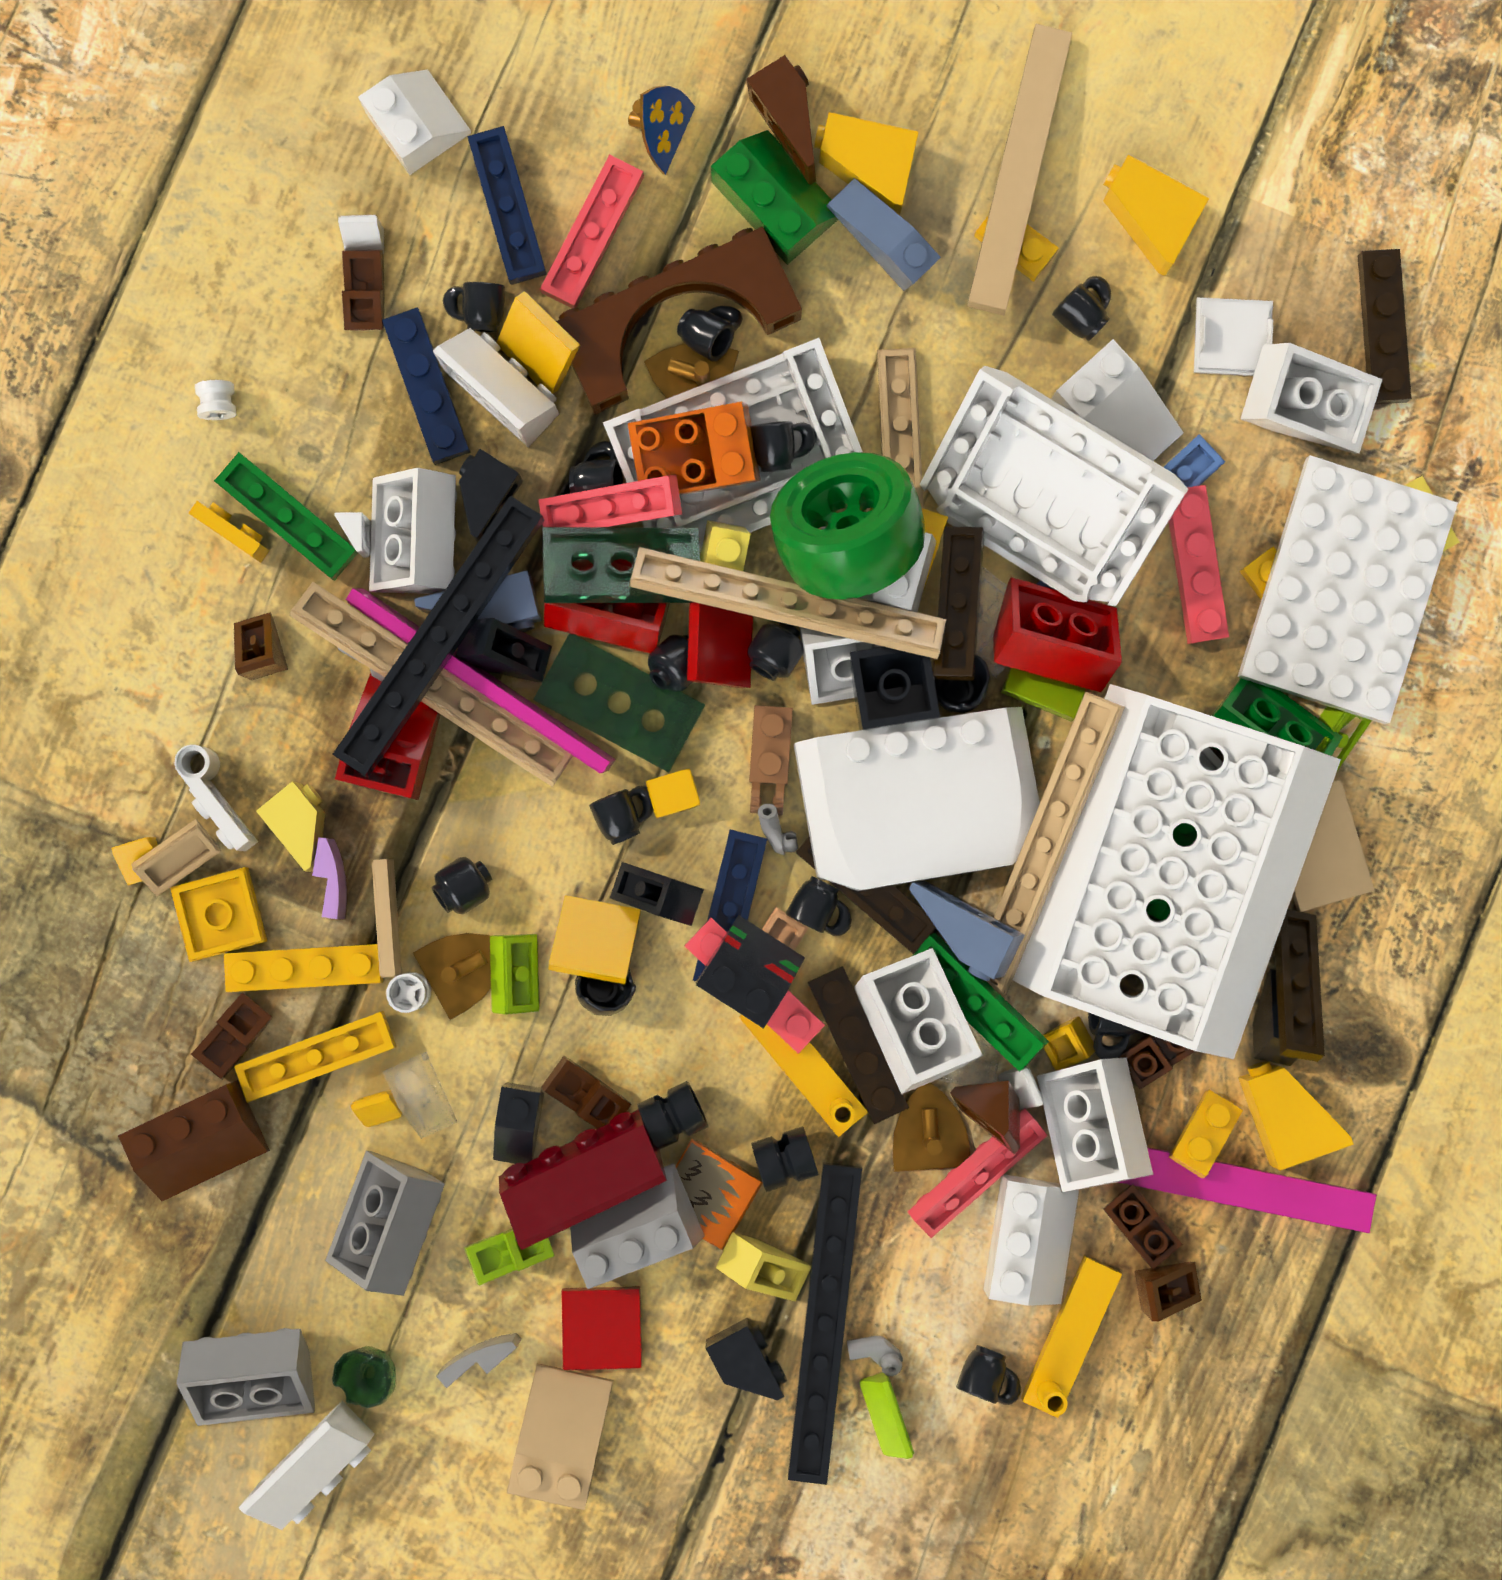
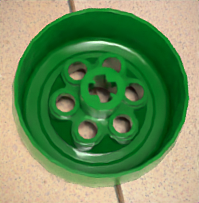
[770,452,925,600]

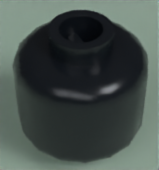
[747,622,804,681]
[648,635,692,692]
[431,857,492,914]

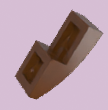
[342,250,384,330]
[191,992,273,1080]
[541,1056,632,1129]

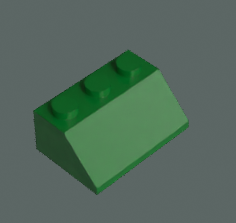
[711,130,838,265]
[1211,678,1343,756]

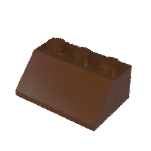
[118,1080,270,1201]

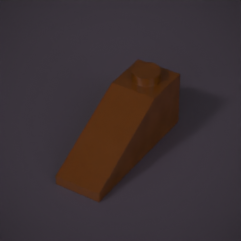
[746,55,816,185]

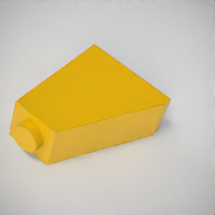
[814,112,918,215]
[1103,155,1209,276]
[1238,1061,1354,1171]

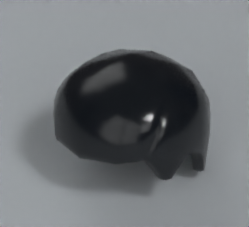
[933,654,991,713]
[575,969,636,1016]

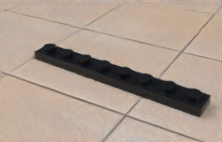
[332,496,545,778]
[788,1162,862,1485]

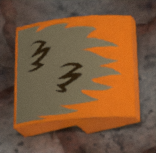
[675,1139,763,1250]

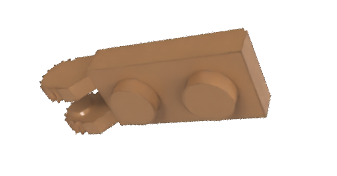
[749,705,793,815]

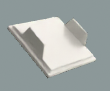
[1194,297,1273,376]

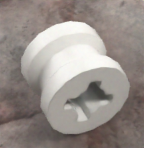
[195,380,236,420]

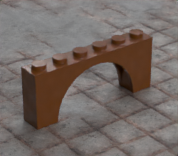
[556,226,802,415]

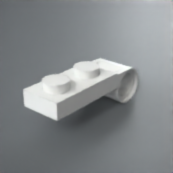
[174,745,258,851]

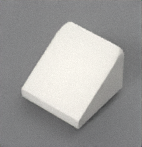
[338,215,384,254]
[334,512,371,557]
[998,1066,1044,1110]

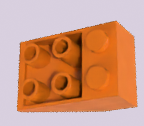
[627,401,761,495]

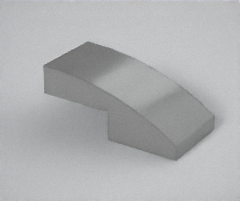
[436,1333,521,1388]

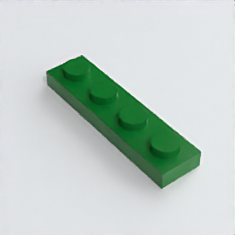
[214,452,358,581]
[912,933,1049,1072]

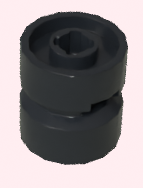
[638,1081,708,1150]
[751,1126,819,1192]

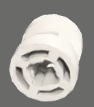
[386,972,431,1013]

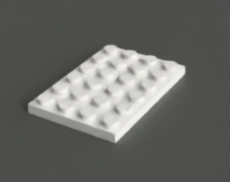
[1238,455,1458,724]

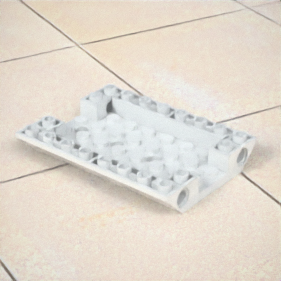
[1013,684,1341,1059]

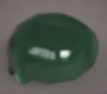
[332,1346,396,1408]

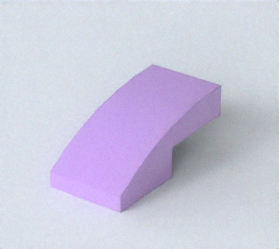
[312,837,347,919]

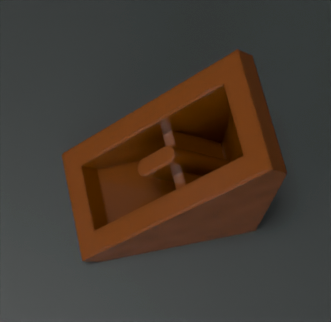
[234,612,288,680]
[950,1080,1020,1154]
[1135,1262,1202,1322]

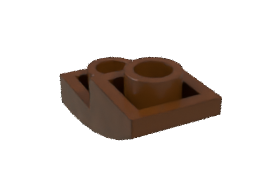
[1119,1034,1195,1089]
[1103,1184,1183,1269]

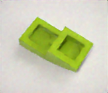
[464,1229,555,1286]

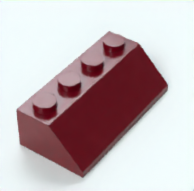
[499,1109,667,1250]

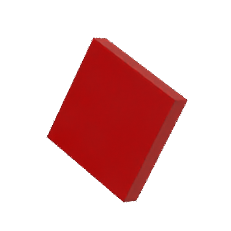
[687,602,753,688]
[561,1286,642,1370]

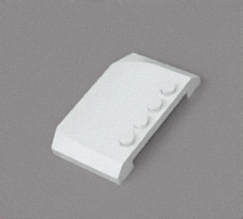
[603,338,863,554]
[920,366,1189,606]
[794,707,1040,891]

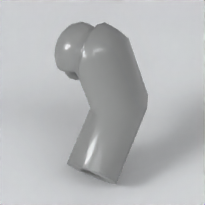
[758,804,798,855]
[847,1336,903,1376]

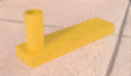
[739,1015,868,1137]
[1020,1255,1122,1418]

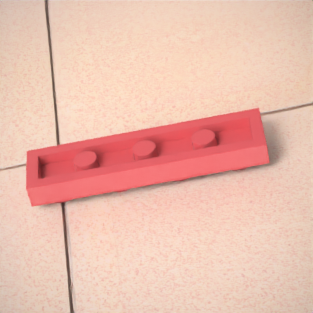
[540,154,644,308]
[538,475,682,538]
[1169,485,1229,644]
[684,917,825,1054]
[907,1108,1048,1238]

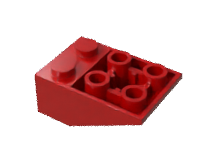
[335,673,441,800]

